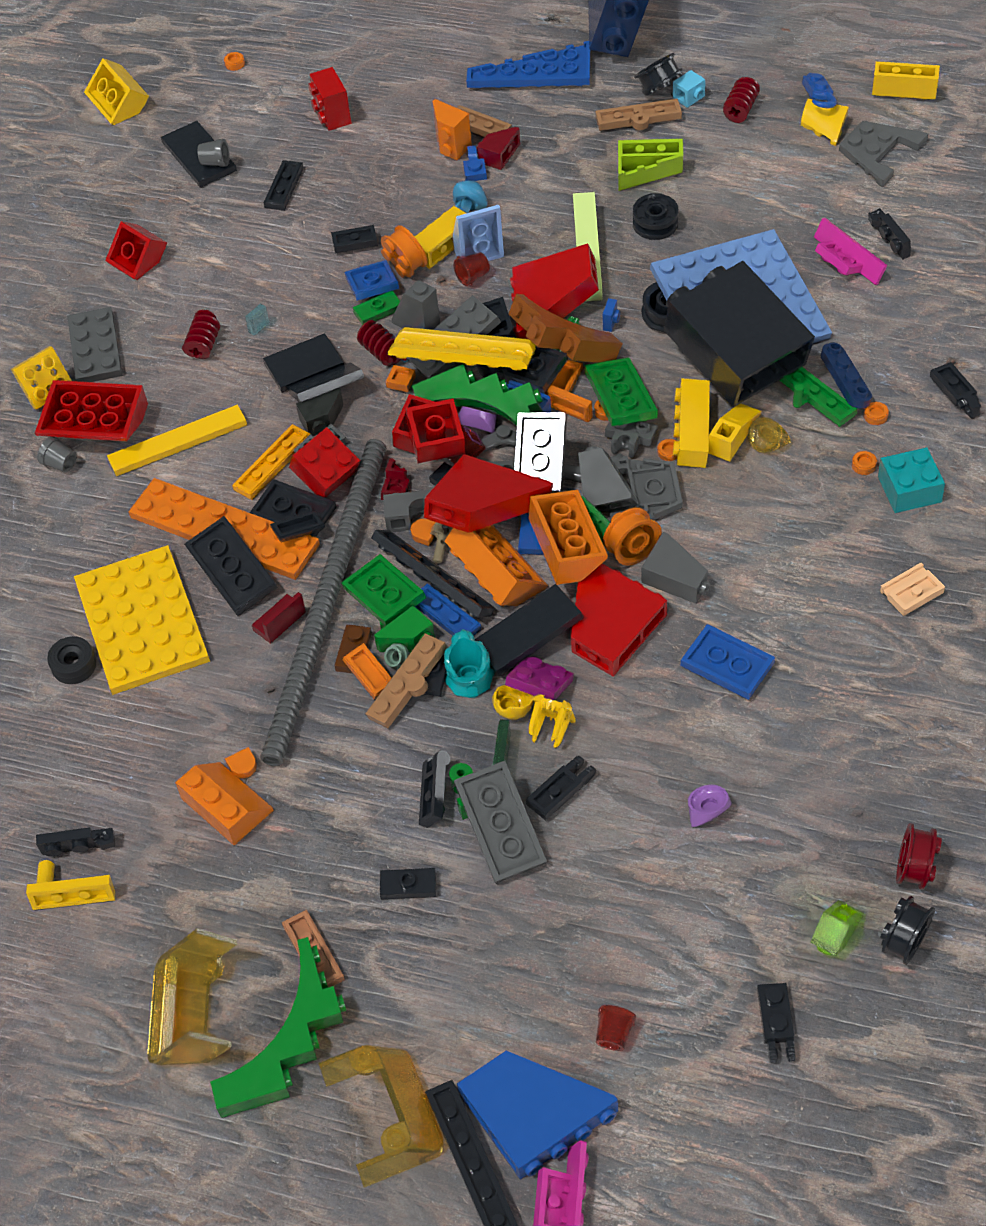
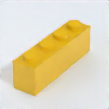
[673,378,710,468]

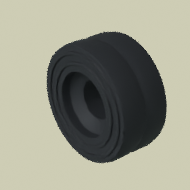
[47,636,96,684]

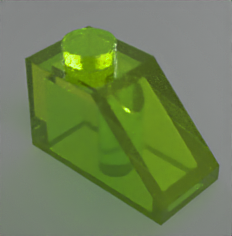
[810,900,864,956]

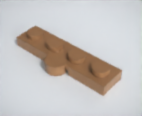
[595,98,682,131]
[365,633,448,728]

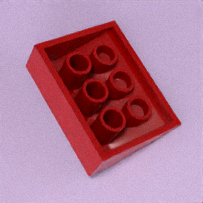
[35,380,148,441]

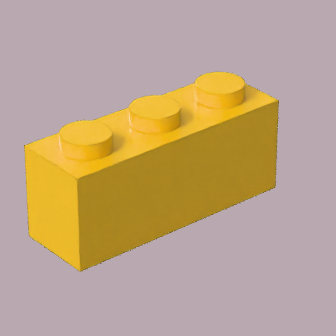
[872,61,940,99]
[415,206,467,269]

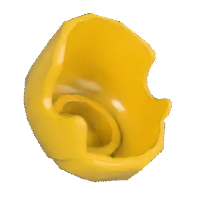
[492,685,534,720]

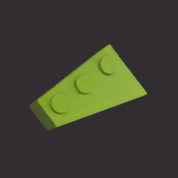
[618,139,683,191]

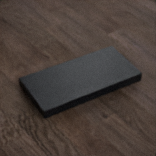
[161,121,237,188]
[184,516,278,617]
[475,584,584,676]

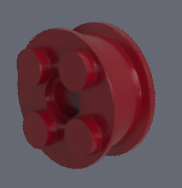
[896,823,942,890]

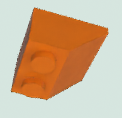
[433,99,472,160]

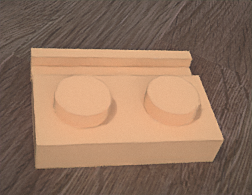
[880,563,945,616]

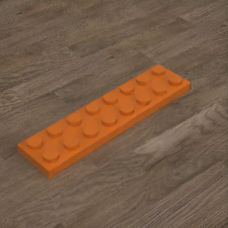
[128,478,320,580]

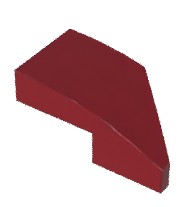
[381,458,410,500]

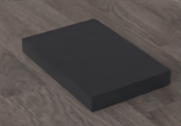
[263,333,344,393]
[287,363,364,402]
[250,479,337,537]

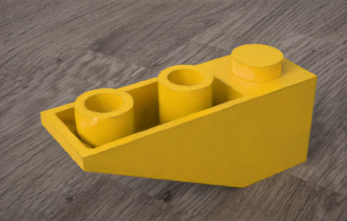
[708,403,761,462]

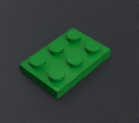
[341,554,426,626]

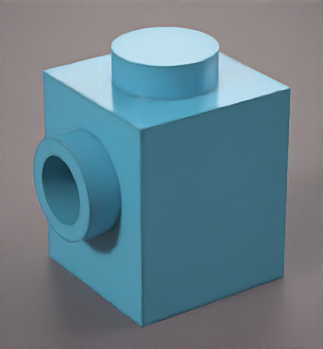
[673,70,705,108]

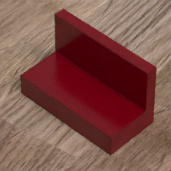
[252,592,306,644]

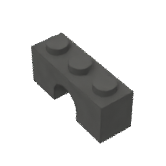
[383,490,447,532]

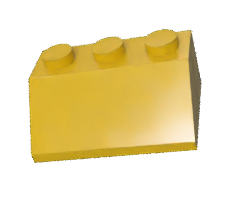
[84,58,149,125]

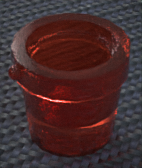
[453,252,490,286]
[596,1005,636,1051]

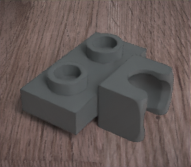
[605,421,658,458]

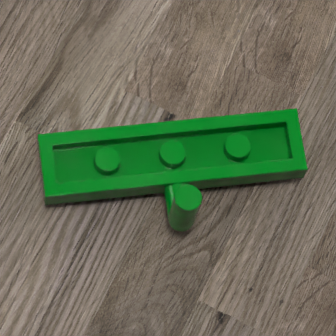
[779,367,857,427]

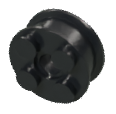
[634,53,683,96]
[641,282,668,333]
[880,896,935,965]

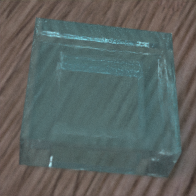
[245,303,270,335]

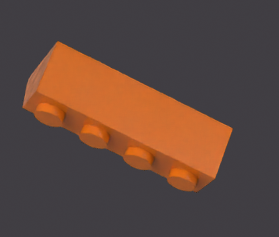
[529,490,608,585]
[445,525,548,606]

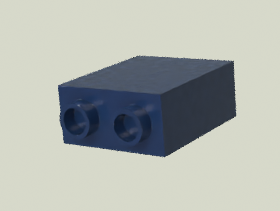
[588,0,649,57]

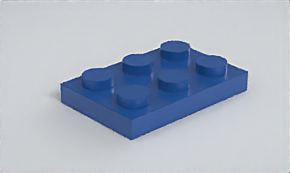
[680,624,775,700]

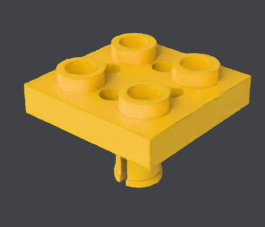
[11,346,72,410]

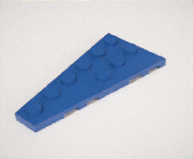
[466,41,590,88]

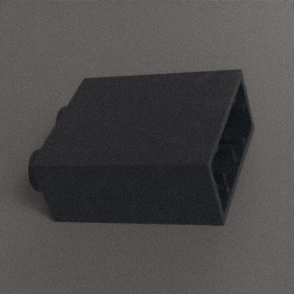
[664,261,815,407]

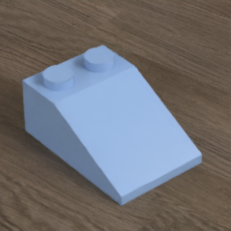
[453,205,504,269]

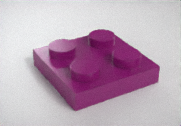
[505,657,574,700]

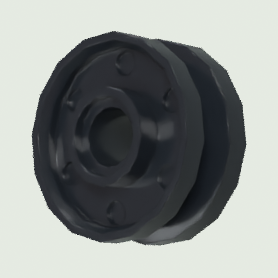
[633,193,678,240]

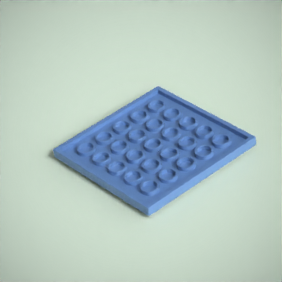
[650,229,832,343]

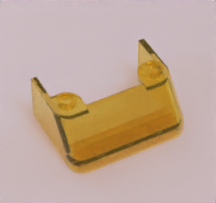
[147,928,237,1066]
[318,1045,444,1188]

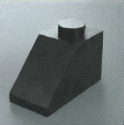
[296,388,344,436]

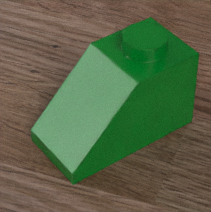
[374,606,435,653]

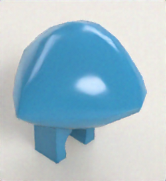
[453,180,487,213]

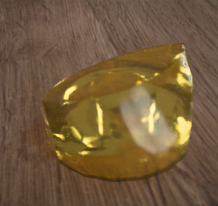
[748,417,791,453]

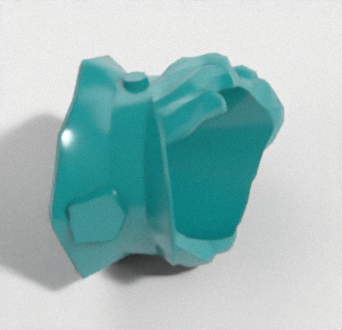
[444,629,495,698]

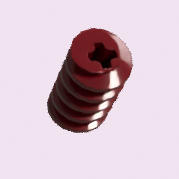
[723,77,760,123]
[182,309,221,359]
[357,320,402,366]

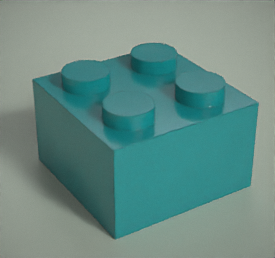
[878,447,945,513]

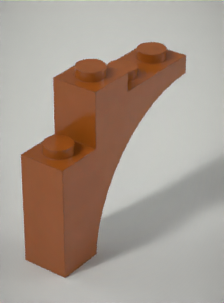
[509,294,623,363]

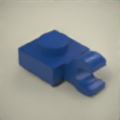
[463,145,487,181]

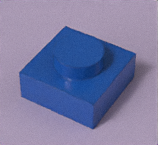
[602,298,621,332]

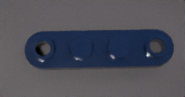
[820,342,872,409]

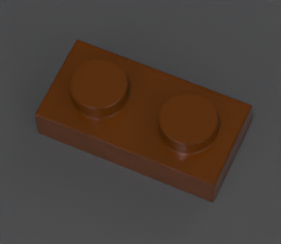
[334,624,372,674]

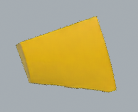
[801,99,849,146]

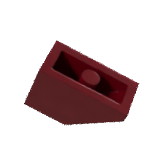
[476,127,520,170]

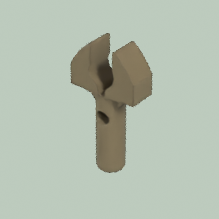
[430,522,453,564]

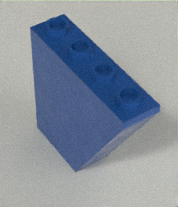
[457,1050,618,1180]

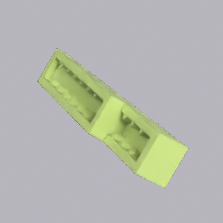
[573,192,602,301]

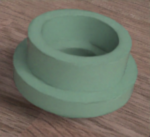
[384,644,409,669]

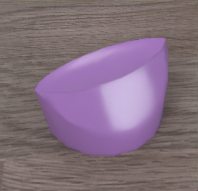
[458,406,496,433]
[688,785,732,827]

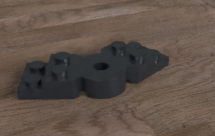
[476,297,568,393]

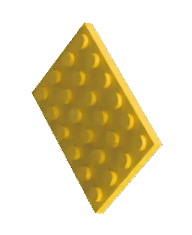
[74,545,210,695]

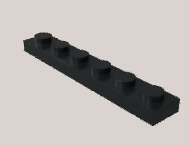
[371,530,495,618]
[425,1080,518,1226]

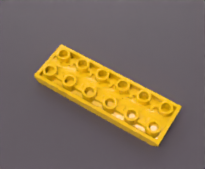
[388,327,536,370]

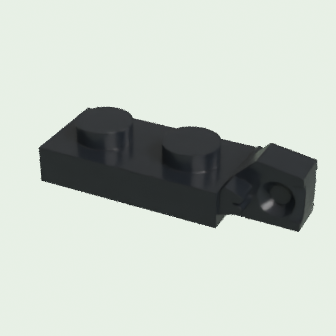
[868,208,911,260]
[930,362,981,419]
[36,827,115,857]

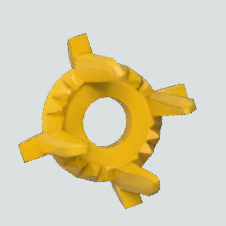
[529,694,575,748]

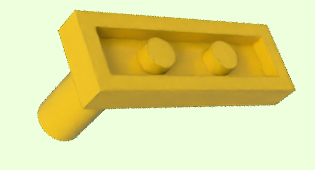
[26,860,115,910]

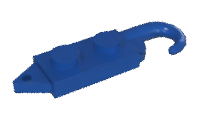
[802,73,837,108]

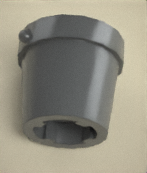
[198,139,230,167]
[37,437,77,472]

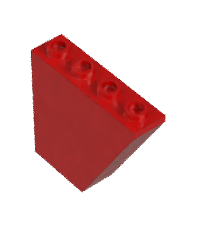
[510,243,599,339]
[424,454,553,533]
[571,563,667,677]

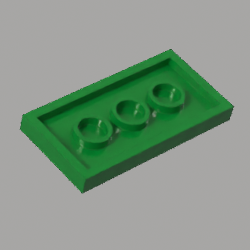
[585,357,658,426]

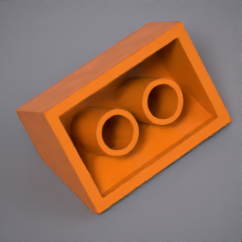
[175,762,274,845]

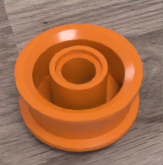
[381,225,428,278]
[603,508,662,566]

